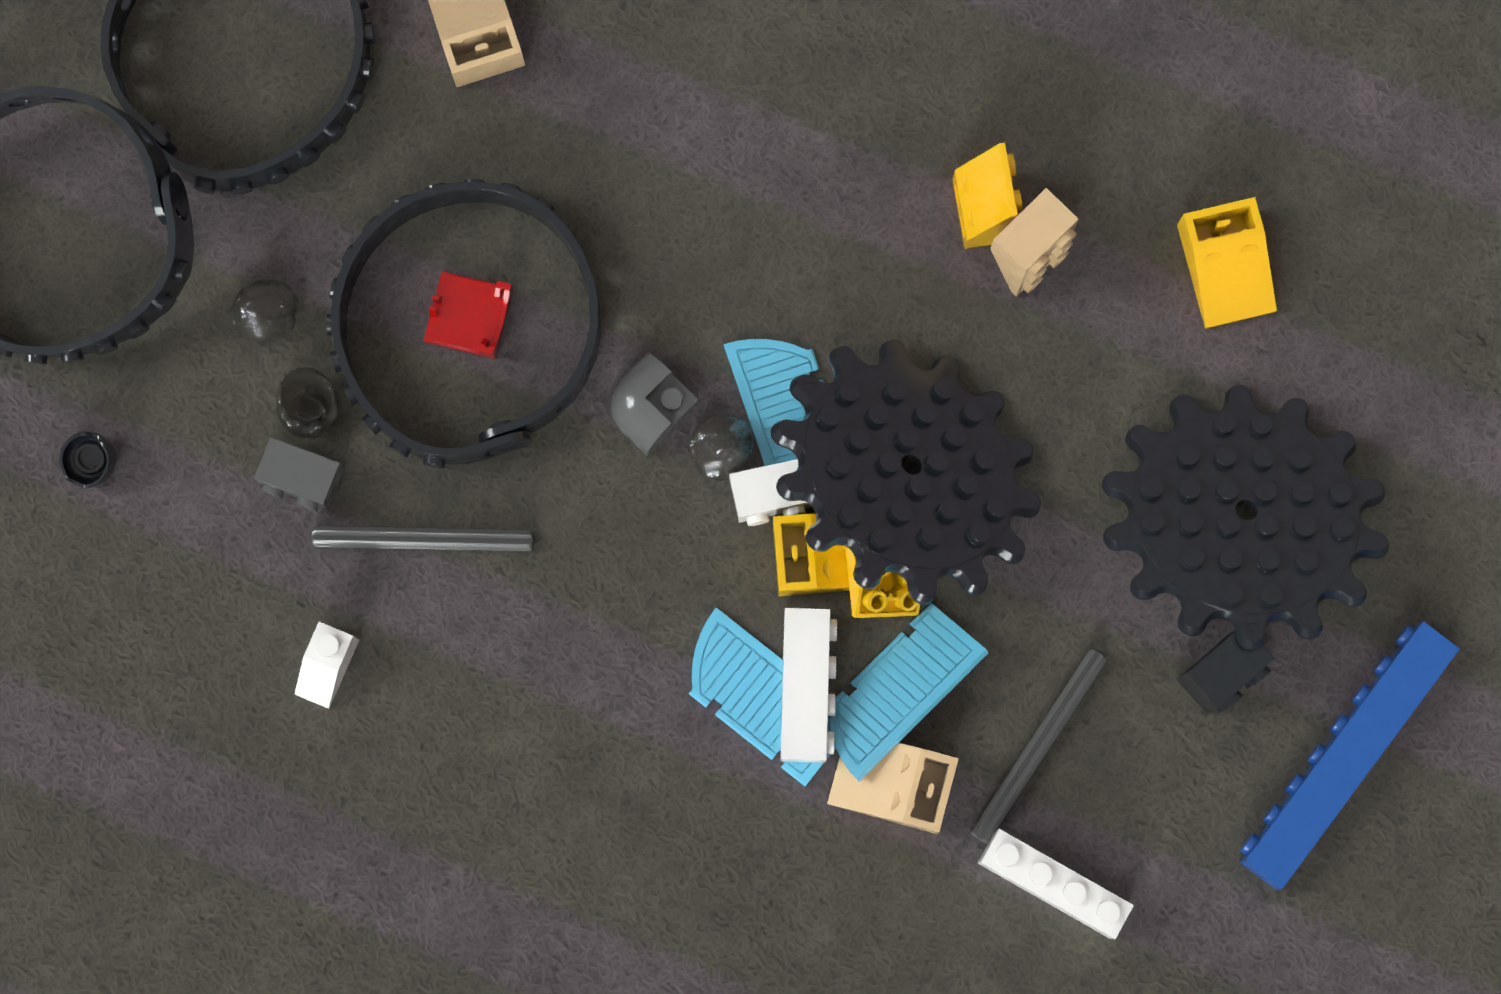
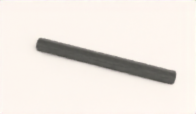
[311,526,534,551]
[971,649,1107,843]

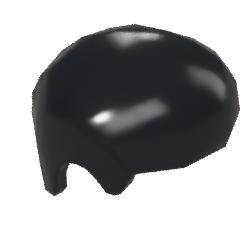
[59,431,117,488]

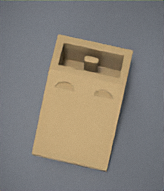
[428,0,525,87]
[991,188,1079,297]
[827,743,959,834]

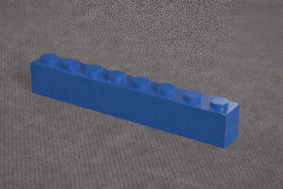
[1239,621,1460,890]

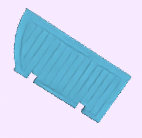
[724,339,824,466]
[829,603,988,782]
[689,608,835,786]

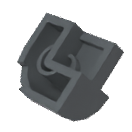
[610,353,698,456]

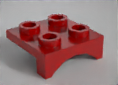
[423,271,514,359]

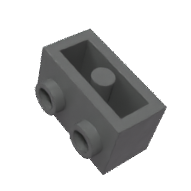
[254,437,345,512]

